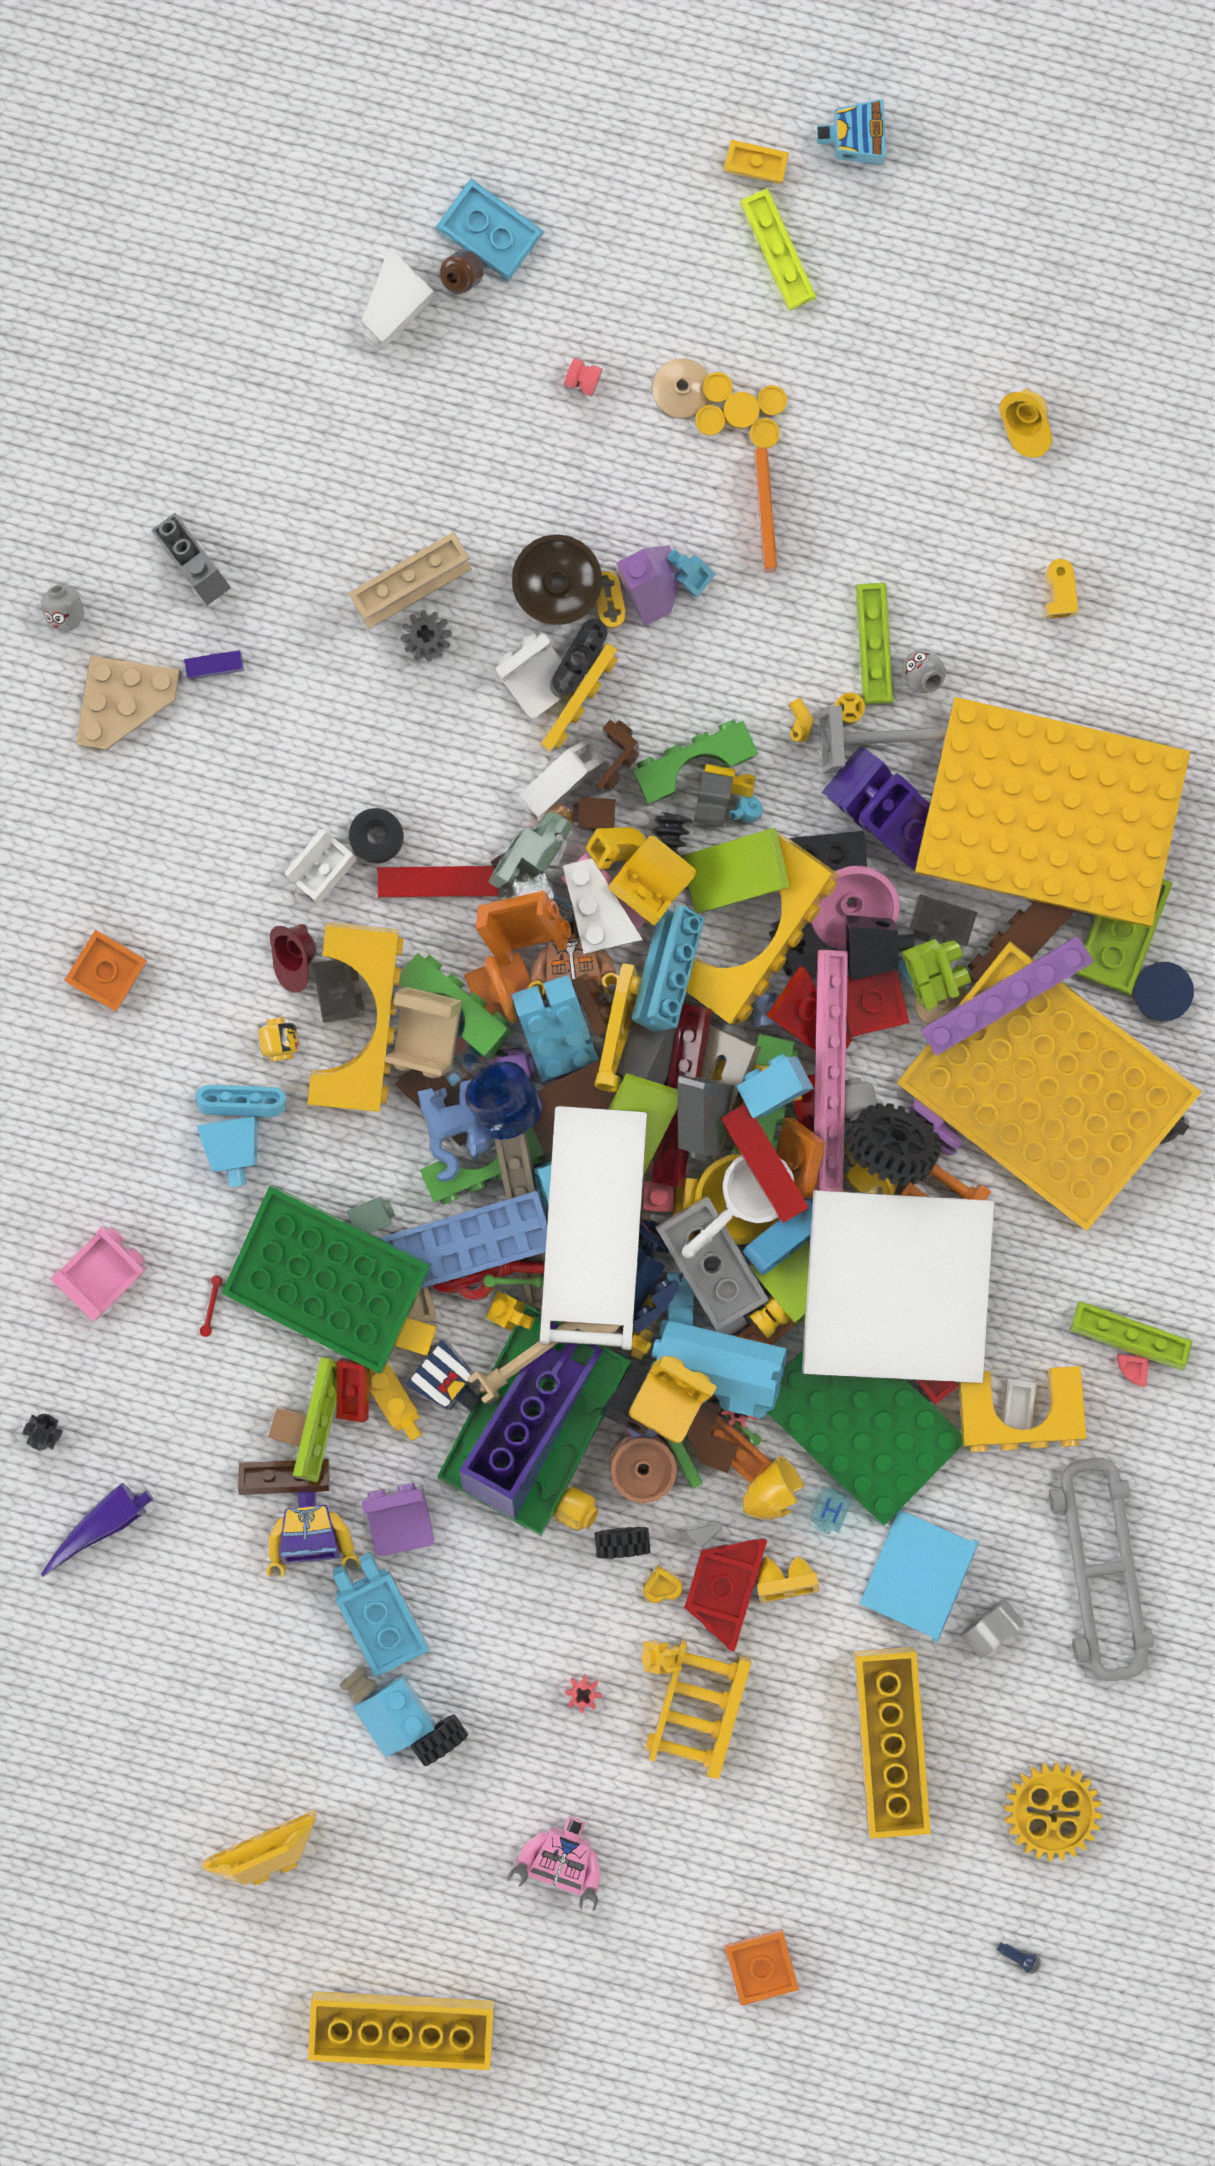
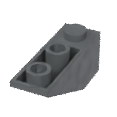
[151,513,231,606]

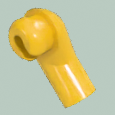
[788,697,814,743]

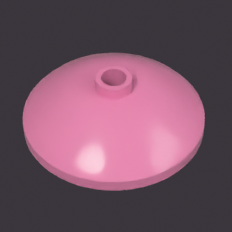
[811,866,900,951]

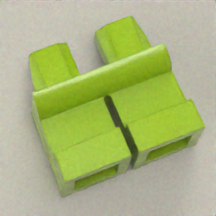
[902,939,971,1011]

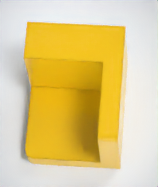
[395,1318,438,1356]

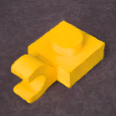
[705,764,756,800]
[486,1291,535,1331]
[629,1328,654,1360]

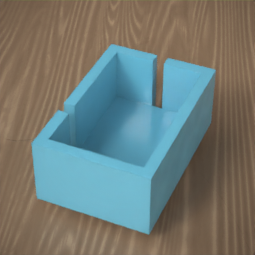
[511,974,598,1082]

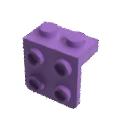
[362,1482,434,1556]

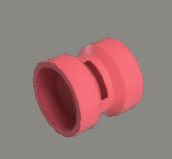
[564,357,603,397]

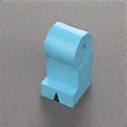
[667,1273,694,1326]

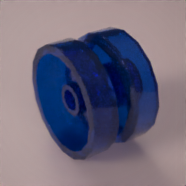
[465,1061,543,1140]

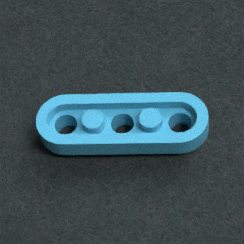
[195,1085,286,1117]

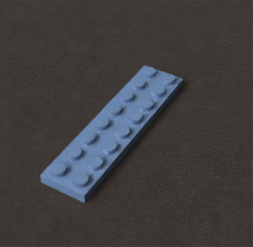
[380,1190,548,1289]

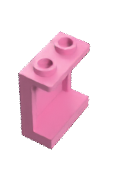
[50,1226,148,1321]

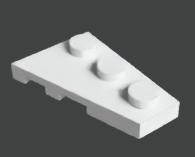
[563,858,643,954]

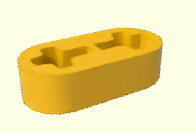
[596,571,626,629]

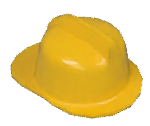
[999,388,1052,458]

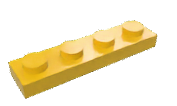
[540,643,618,752]

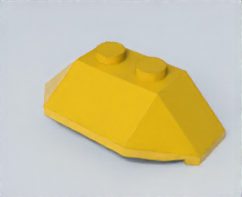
[202,1809,317,1886]

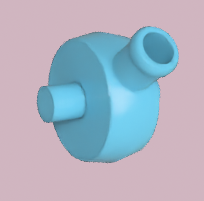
[730,796,763,823]

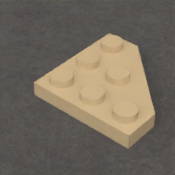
[76,656,181,750]

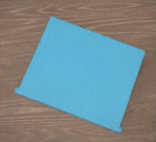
[860,1510,979,1642]

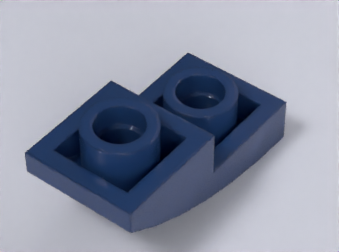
[633,1278,679,1334]

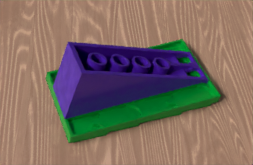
[437,1304,631,1537]

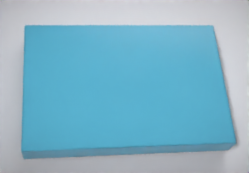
[436,179,544,281]

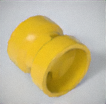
[749,1296,791,1338]

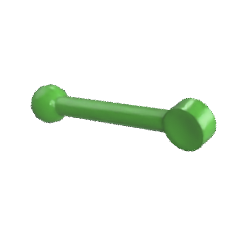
[483,1274,544,1288]
[712,1399,761,1445]

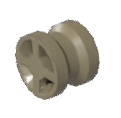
[339,1666,377,1704]

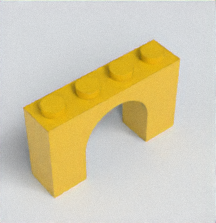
[958,1366,1086,1453]

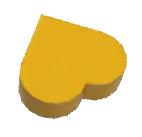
[644,1564,683,1603]

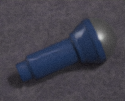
[996,1942,1041,1974]

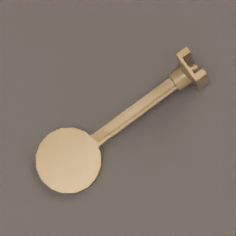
[467,1322,622,1404]

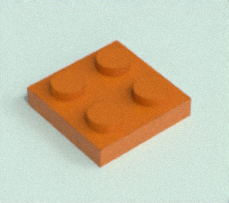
[64,929,148,1012]
[776,1118,826,1198]
[725,1929,799,2006]

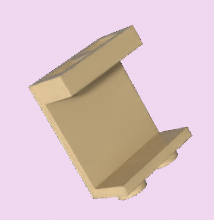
[385,987,462,1078]

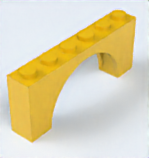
[686,833,839,1024]
[307,921,404,1112]

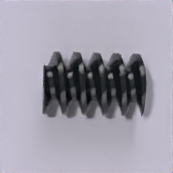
[652,812,693,858]

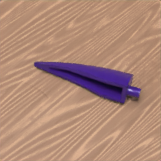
[41,1483,153,1577]

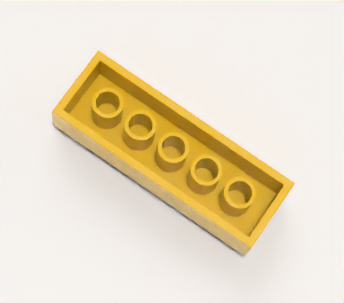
[854,1646,931,1839]
[308,1991,494,2071]

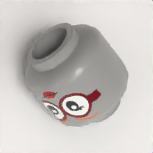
[41,585,84,632]
[901,649,946,694]

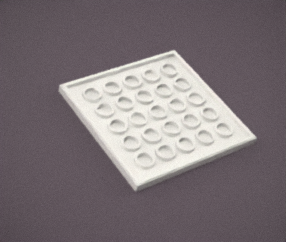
[802,1190,994,1383]

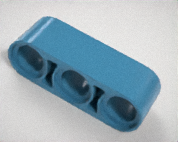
[743,1198,813,1275]

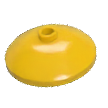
[695,1154,780,1244]

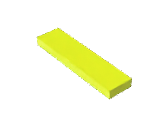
[740,188,816,311]

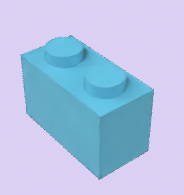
[736,1054,814,1118]

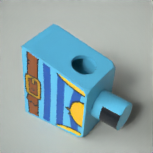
[817,99,886,165]

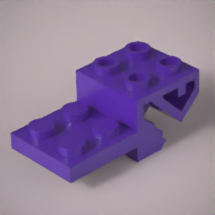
[821,746,930,872]

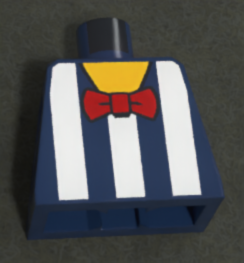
[405,1340,482,1412]

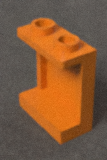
[476,890,571,966]

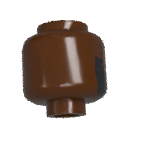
[440,250,484,294]

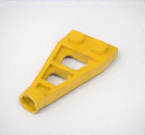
[594,963,641,1092]

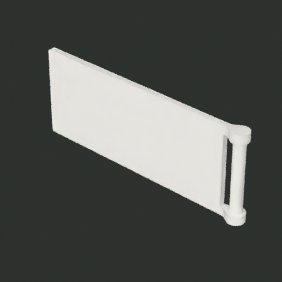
[540,1106,647,1350]

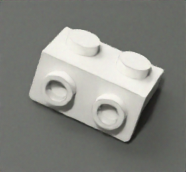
[284,829,358,904]

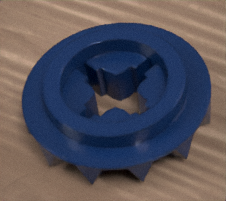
[639,1220,670,1253]

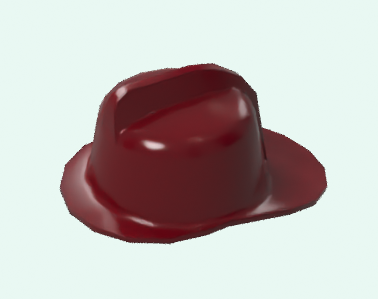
[270,924,316,993]

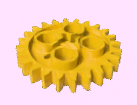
[1003,1761,1103,1862]

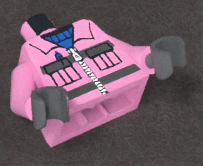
[507,1816,601,1911]

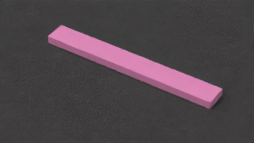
[814,950,848,1192]

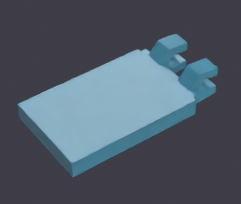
[332,1551,430,1677]

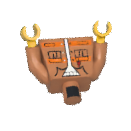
[528,922,619,1001]

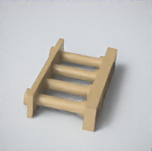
[348,532,472,629]

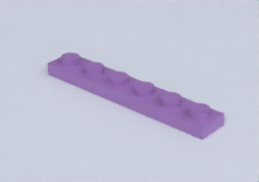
[921,935,1094,1056]

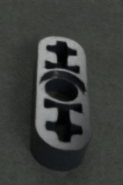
[550,619,608,699]

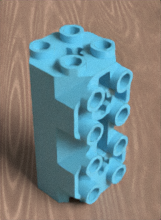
[651,1320,788,1418]

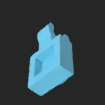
[667,549,716,598]

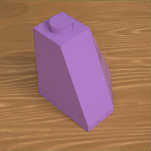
[617,545,681,627]

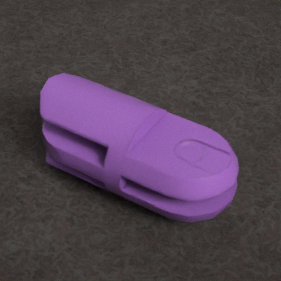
[905,1098,962,1156]

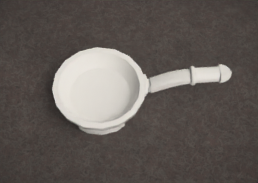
[682,1155,794,1258]

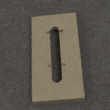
[701,1024,761,1159]

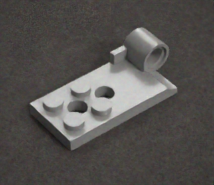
[655,1196,769,1335]

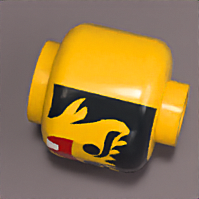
[258,1017,300,1062]

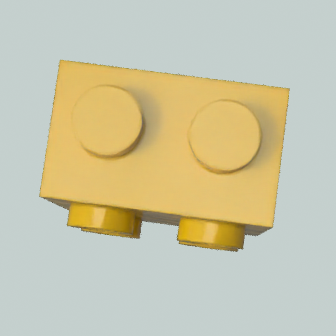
[607,836,696,926]
[629,1355,717,1443]

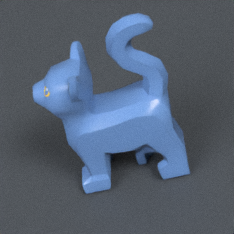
[418,1079,495,1182]

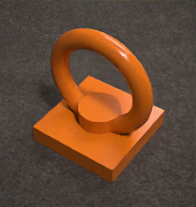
[464,952,531,1024]

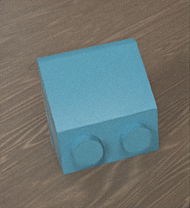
[353,1674,436,1758]

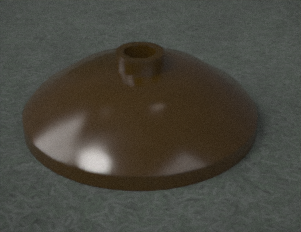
[512,534,602,625]

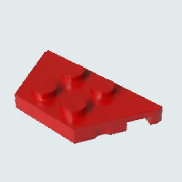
[684,1538,767,1652]

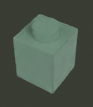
[346,1196,395,1233]

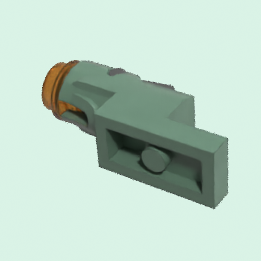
[488,804,575,888]

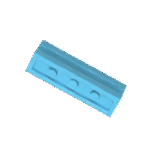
[631,905,705,1032]

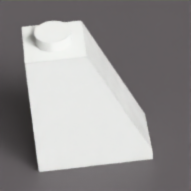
[361,249,435,348]
[519,738,607,818]

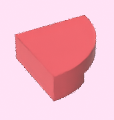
[1117,1354,1148,1387]

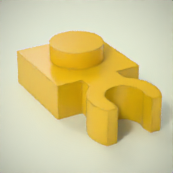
[642,1640,682,1675]

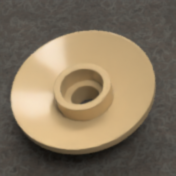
[652,358,709,419]

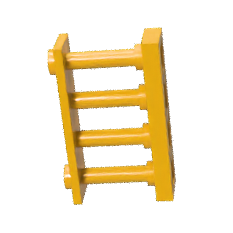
[645,1639,751,1780]

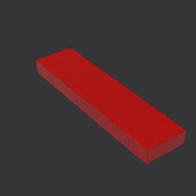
[377,866,498,898]
[720,1104,809,1223]

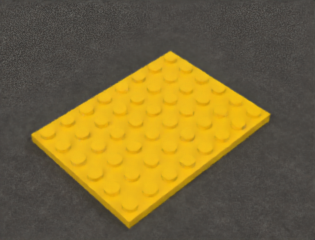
[914,697,1191,928]
[897,941,1202,1231]

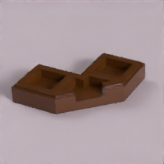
[687,1401,738,1473]

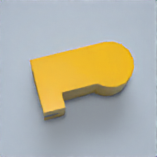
[1044,559,1079,619]
[585,827,646,869]

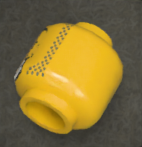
[554,1486,599,1532]

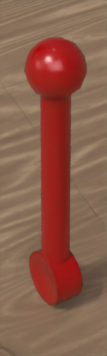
[200,1275,223,1337]

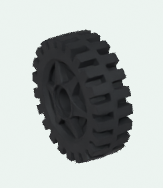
[848,1103,941,1185]

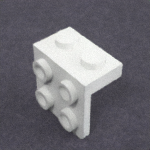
[495,633,572,719]

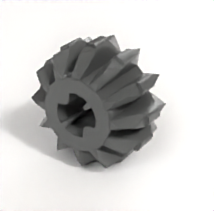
[401,610,452,662]

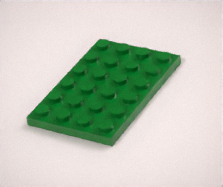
[221,1185,432,1374]
[767,1349,963,1526]

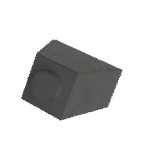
[617,1024,676,1085]
[678,1076,734,1160]

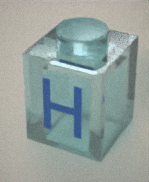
[809,1485,853,1535]

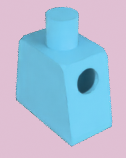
[197,1116,258,1188]

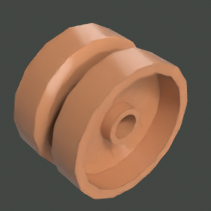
[608,1434,677,1504]

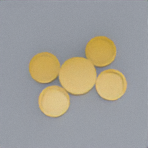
[695,372,787,449]

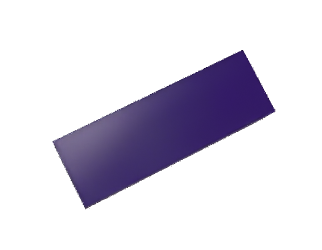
[184,650,245,680]

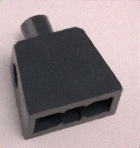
[845,915,915,980]
[600,1361,649,1435]

